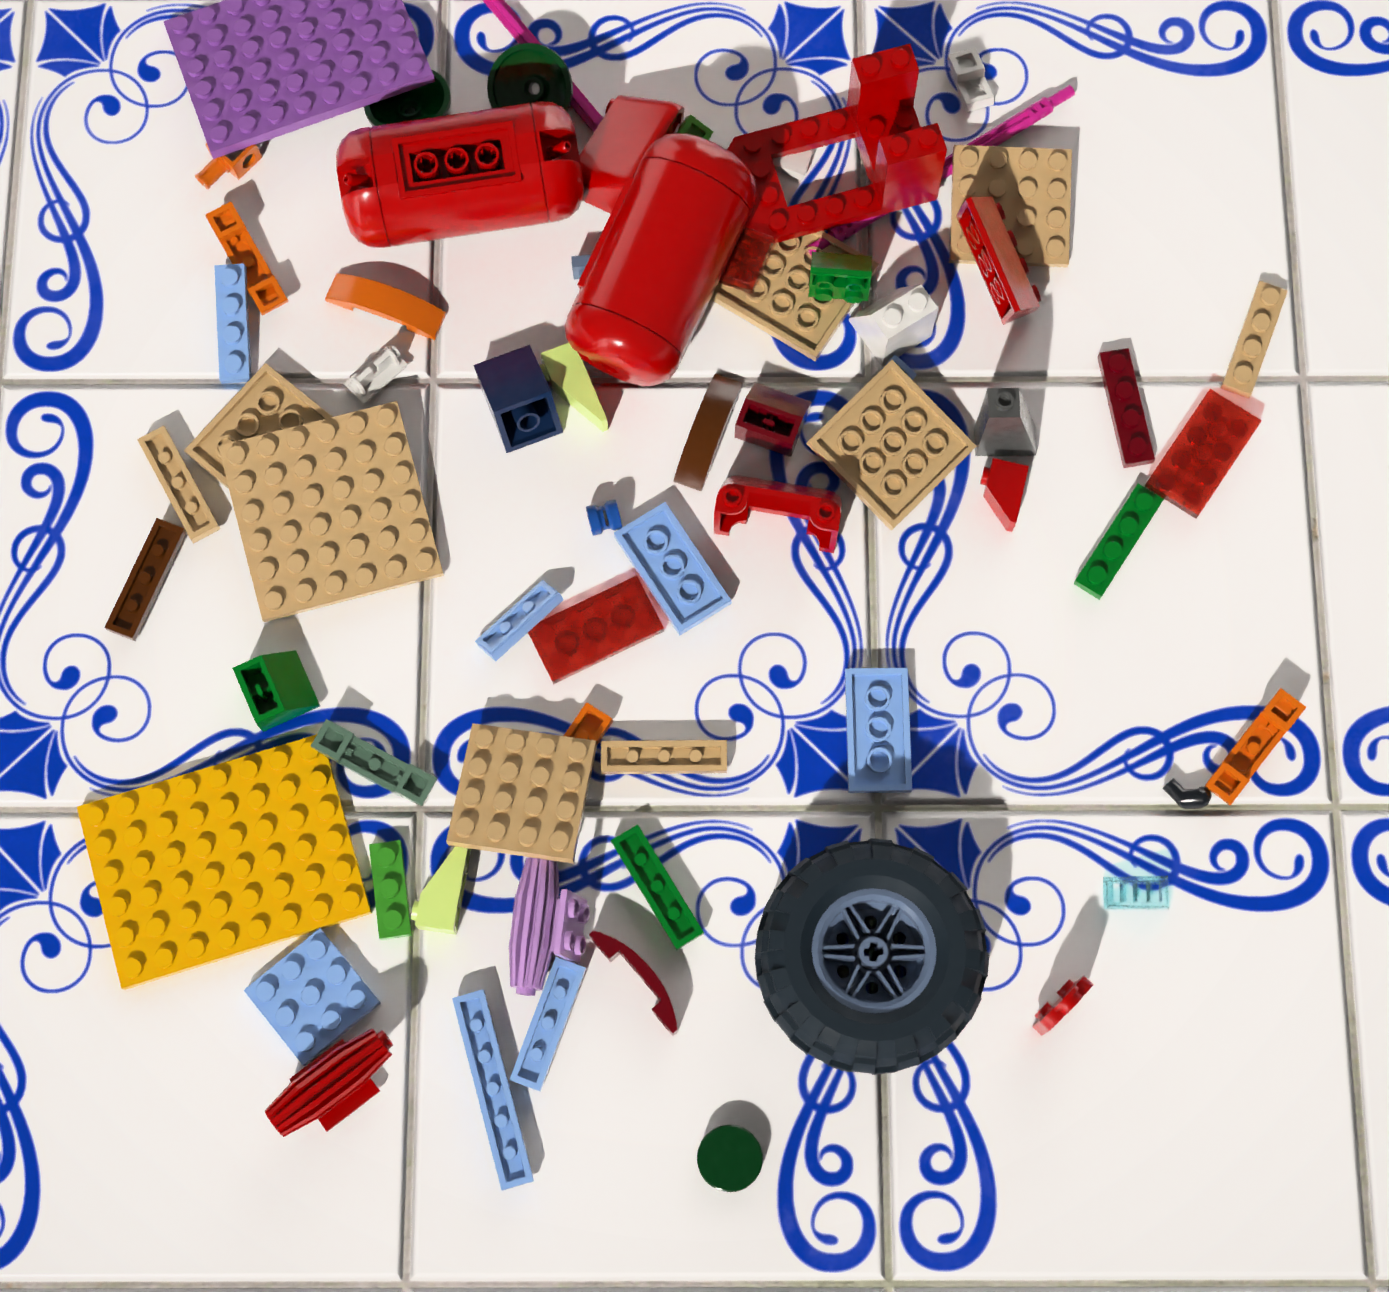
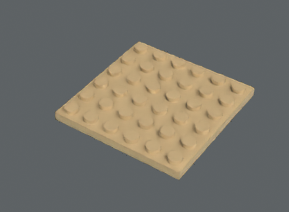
[218,401,444,622]

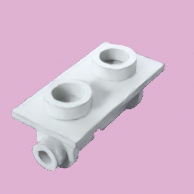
[344,345,408,404]

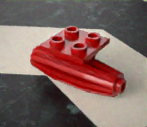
[264,1028,394,1137]

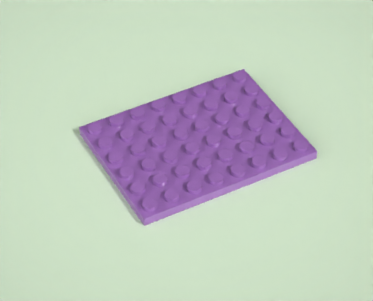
[163,0,435,159]

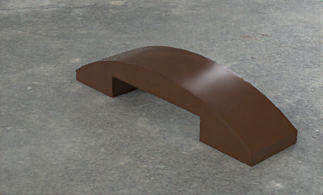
[673,373,743,492]

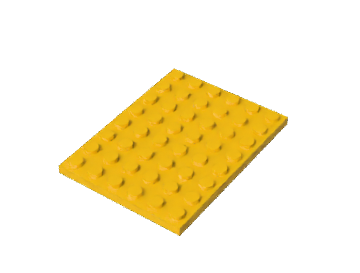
[77,734,372,990]

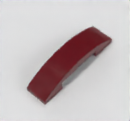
[589,930,678,1036]

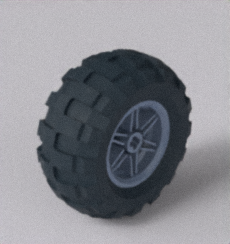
[754,838,989,1075]

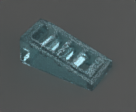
[1103,876,1170,910]

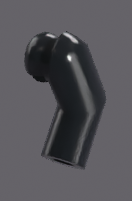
[1162,778,1212,809]

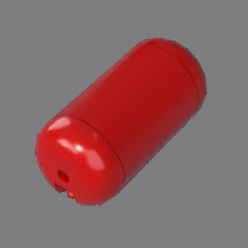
[336,101,584,248]
[565,133,757,387]

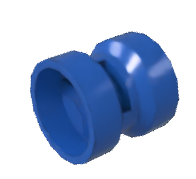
[585,499,622,536]

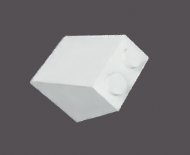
[849,284,938,367]

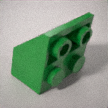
[808,251,872,303]
[232,650,320,732]

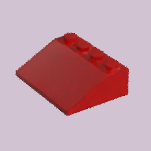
[956,196,1041,325]

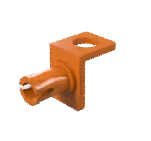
[195,143,262,190]

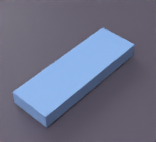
[475,580,564,662]

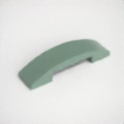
[311,719,437,806]

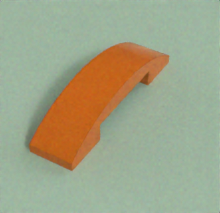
[205,201,289,316]
[325,273,446,340]
[1205,688,1306,805]

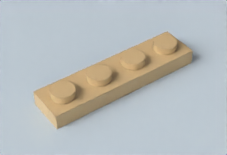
[1221,281,1288,398]
[137,426,220,544]
[601,740,727,774]

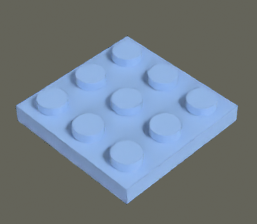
[244,928,381,1066]

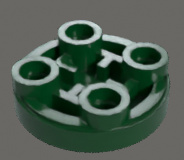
[697,1125,763,1192]

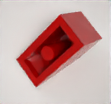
[980,458,1029,532]

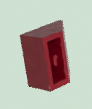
[734,382,812,457]

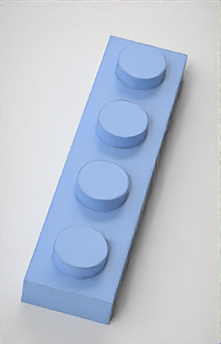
[214,263,252,384]
[509,957,586,1092]

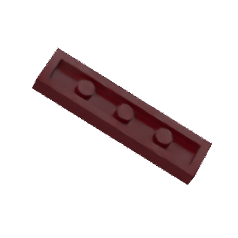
[1097,348,1155,468]

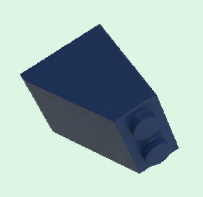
[473,344,563,453]

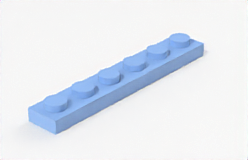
[452,989,534,1191]

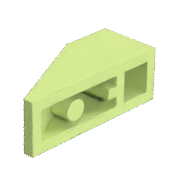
[539,342,608,432]
[411,846,472,935]

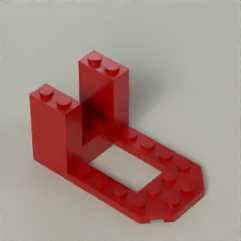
[727,43,947,246]

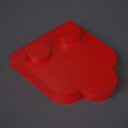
[1032,975,1094,1036]

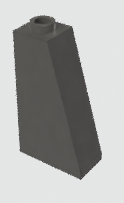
[974,388,1036,456]

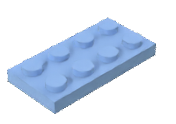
[613,502,732,636]
[845,668,912,793]

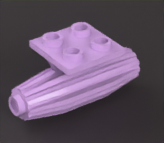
[509,857,590,996]

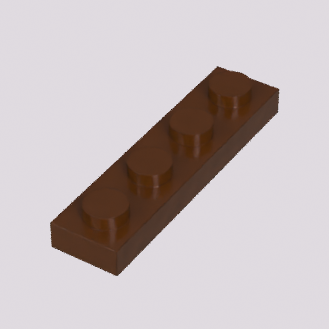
[104,518,187,641]

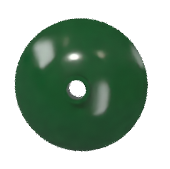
[487,43,573,112]
[364,69,451,126]

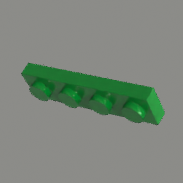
[1074,483,1164,600]
[611,824,704,951]

